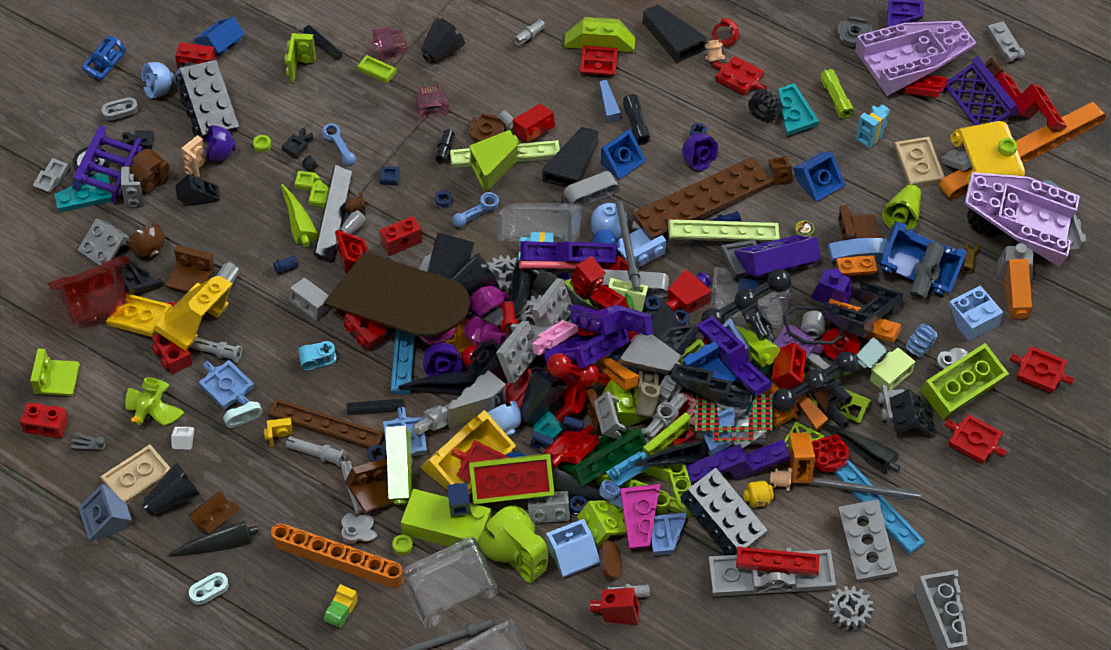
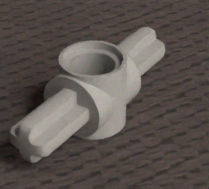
[645,393,687,438]
[412,403,450,435]

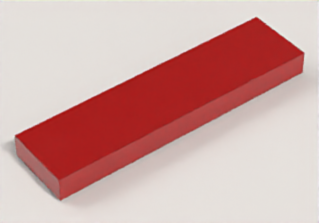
[736,547,820,576]

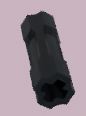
[623,94,650,145]

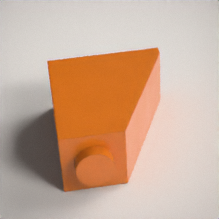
[1003,259,1032,319]
[788,433,815,483]

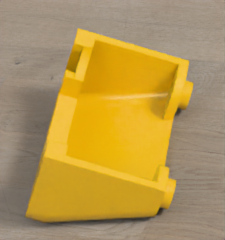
[950,121,1025,185]
[420,410,516,494]

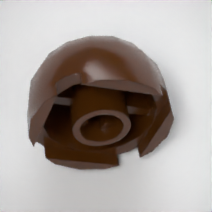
[126,223,165,259]

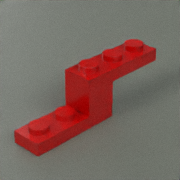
[996,72,1067,131]

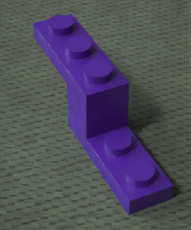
[520,241,616,263]
[569,304,653,336]
[697,316,772,396]
[686,439,791,486]

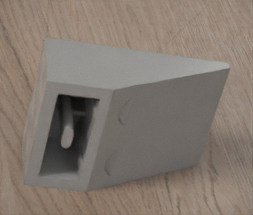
[448,370,506,430]

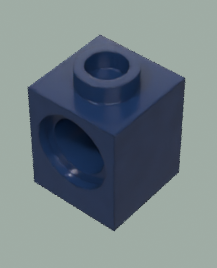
[447,483,471,517]

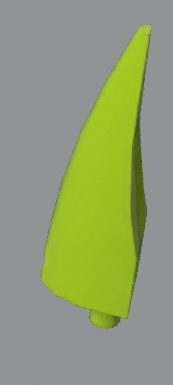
[281,184,318,247]
[735,325,780,367]

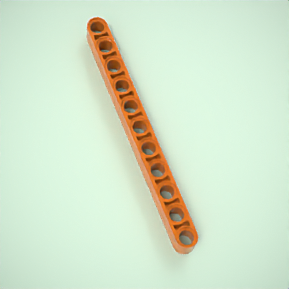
[938,102,1106,200]

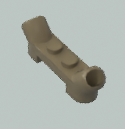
[635,368,660,418]

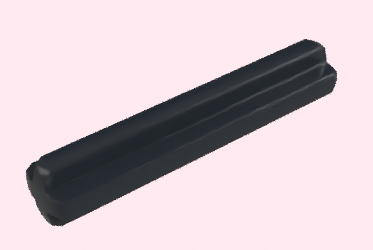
[303,25,342,60]
[346,399,405,414]

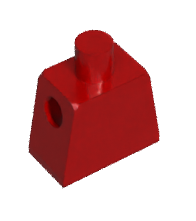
[665,269,712,314]
[590,588,640,625]

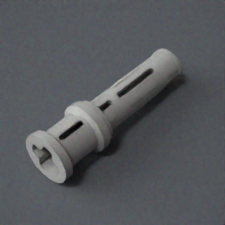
[189,338,242,363]
[286,436,346,467]

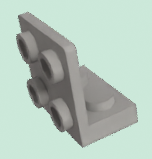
[78,218,131,269]

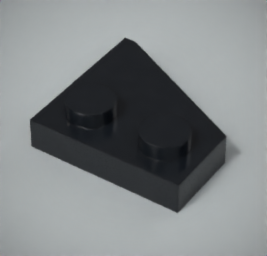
[113,261,163,295]

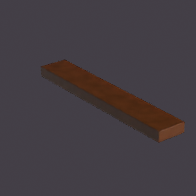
[268,398,385,452]

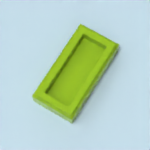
[357,55,397,84]

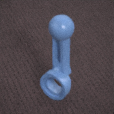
[322,123,356,166]
[452,192,499,228]
[599,480,622,509]

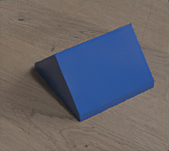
[601,129,646,179]

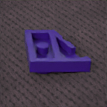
[887,0,924,27]

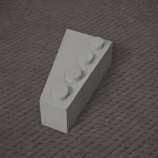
[914,570,968,650]

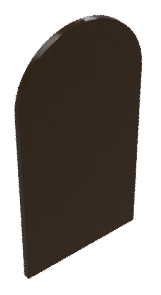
[324,252,470,337]

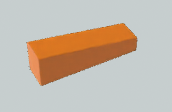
[596,355,639,390]
[789,385,828,432]

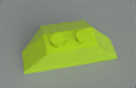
[564,17,635,52]

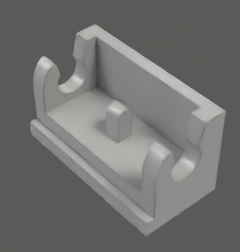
[289,278,330,321]
[594,391,627,439]

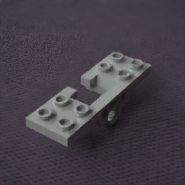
[496,278,573,383]
[708,548,836,597]

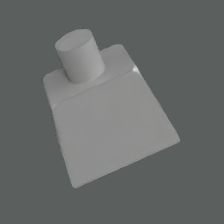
[996,243,1033,282]

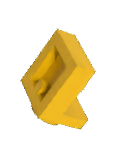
[264,418,293,447]

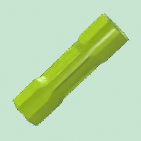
[820,69,854,119]

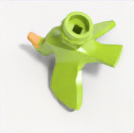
[125,377,184,426]

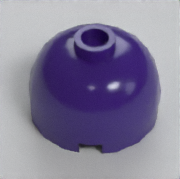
[206,125,236,162]
[682,133,718,171]
[423,342,462,377]

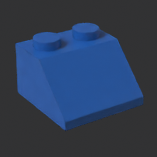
[194,16,245,55]
[793,152,845,201]

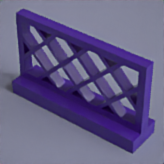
[946,56,1020,125]

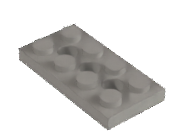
[838,499,897,583]

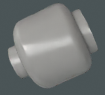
[800,310,827,339]

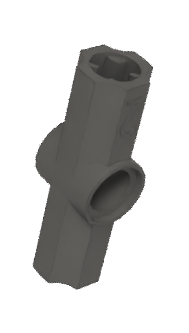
[909,242,945,300]

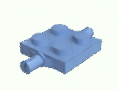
[199,360,255,410]
[383,407,427,467]

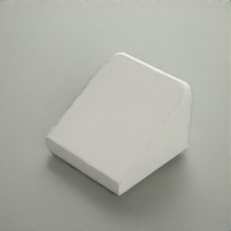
[171,427,194,449]

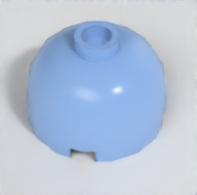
[142,62,174,98]
[590,203,628,238]
[488,401,521,437]

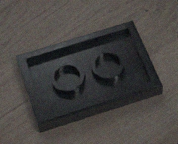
[427,232,475,279]

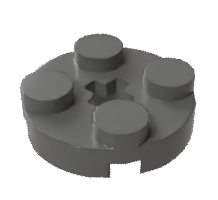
[837,17,873,47]

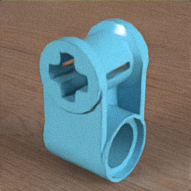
[298,341,337,371]

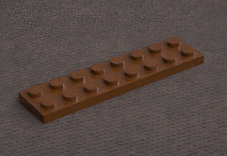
[631,157,773,241]

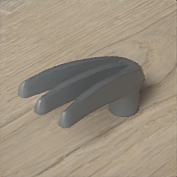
[71,432,105,451]

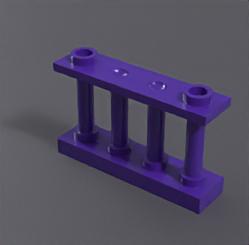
[72,125,143,203]
[543,329,630,368]

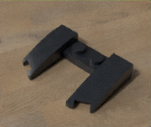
[822,281,903,338]

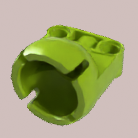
[478,506,548,583]

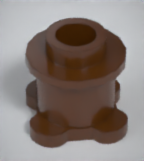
[344,193,366,215]

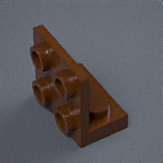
[838,205,880,241]
[166,245,215,293]
[345,458,394,513]

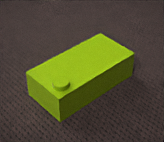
[920,343,1009,420]
[401,489,491,554]

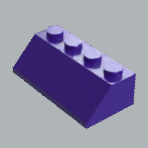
[734,235,820,278]

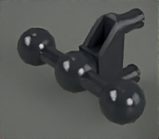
[701,269,791,343]
[772,351,859,430]

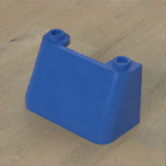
[879,221,967,296]

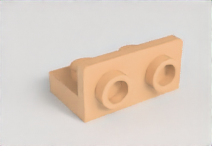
[182,135,206,178]

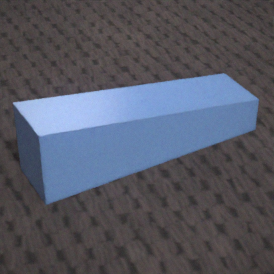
[599,80,621,123]

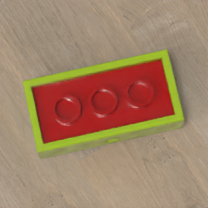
[469,453,554,504]

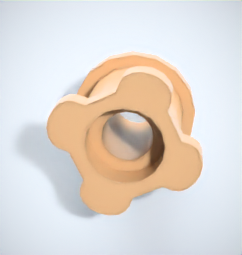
[705,40,725,61]
[770,468,792,492]

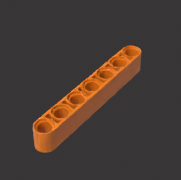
[271,523,403,588]

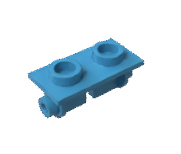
[606,451,650,487]

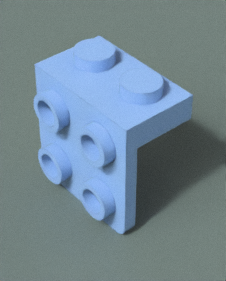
[618,229,666,268]

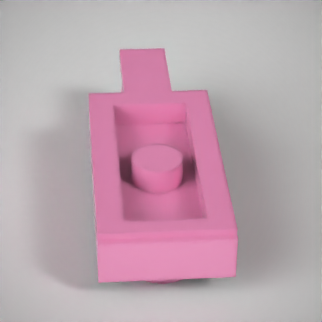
[532,320,578,355]

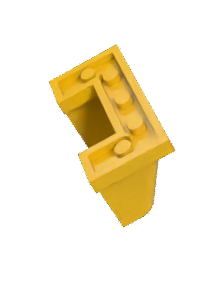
[154,276,233,351]

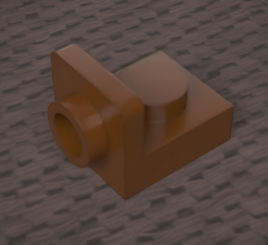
[768,156,792,184]

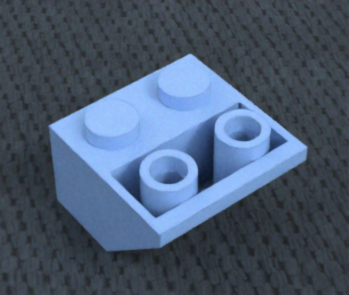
[949,286,1003,341]
[546,519,600,578]

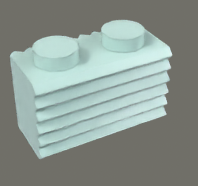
[856,337,886,368]

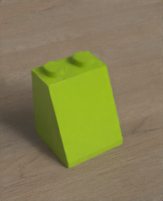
[469,130,519,192]

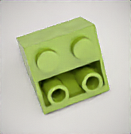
[601,380,649,427]

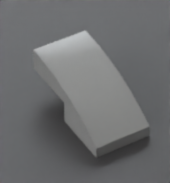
[33,158,70,193]

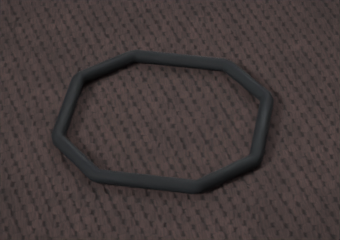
[783,306,844,345]

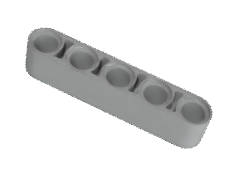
[603,269,669,298]

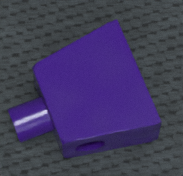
[811,269,852,304]

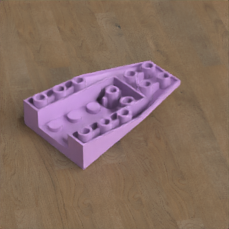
[855,21,976,96]
[964,172,1080,267]

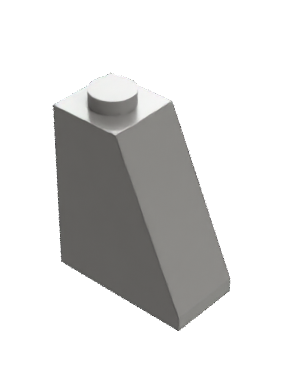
[618,333,681,375]

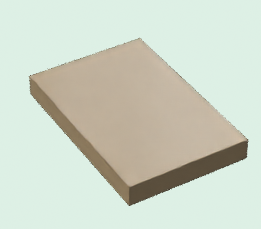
[894,137,945,187]
[100,445,170,504]

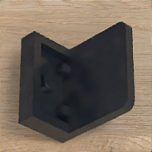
[652,304,700,355]
[889,389,936,438]

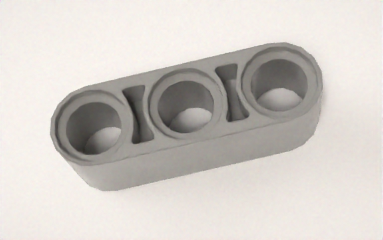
[564,171,619,209]

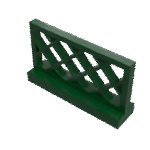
[557,428,647,486]

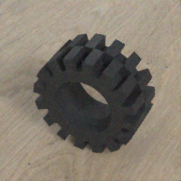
[748,89,783,123]

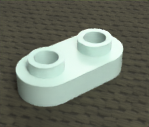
[223,401,263,428]
[189,572,229,605]

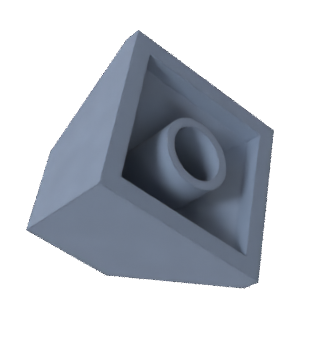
[78,484,132,541]

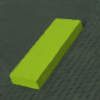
[643,412,691,456]

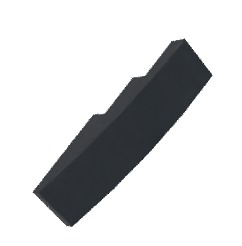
[670,363,751,410]

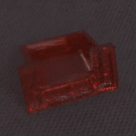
[48,257,130,323]

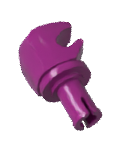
[470,286,510,317]
[464,316,508,346]

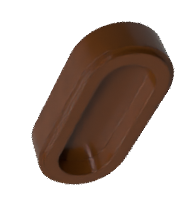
[599,541,621,580]

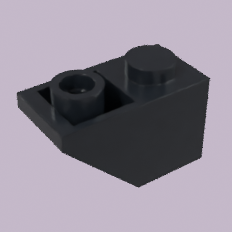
[175,174,220,206]

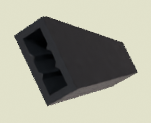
[643,5,707,63]
[542,127,599,188]

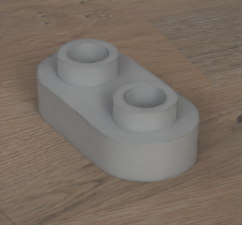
[101,97,138,121]

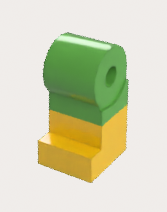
[324,584,358,628]

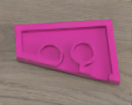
[620,484,660,549]

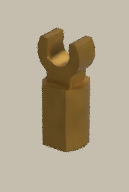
[960,242,979,274]

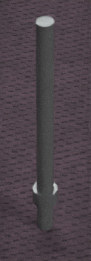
[616,201,640,292]
[801,477,922,501]
[401,619,493,650]

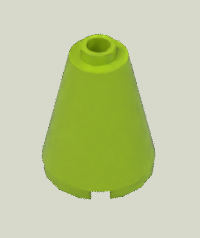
[882,184,921,231]

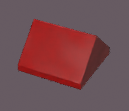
[335,230,369,275]

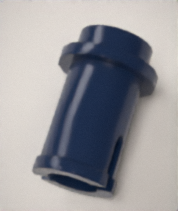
[273,255,299,274]

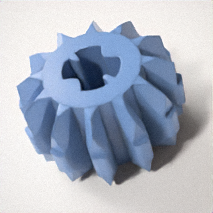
[906,324,937,357]

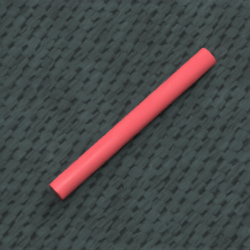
[519,261,581,269]

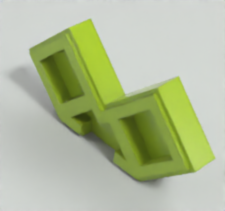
[294,171,328,207]

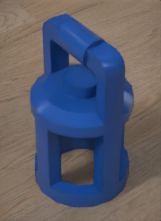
[82,36,126,80]

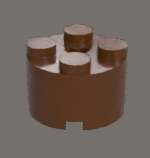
[128,149,169,193]

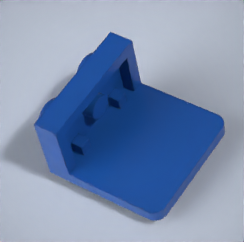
[683,341,735,399]

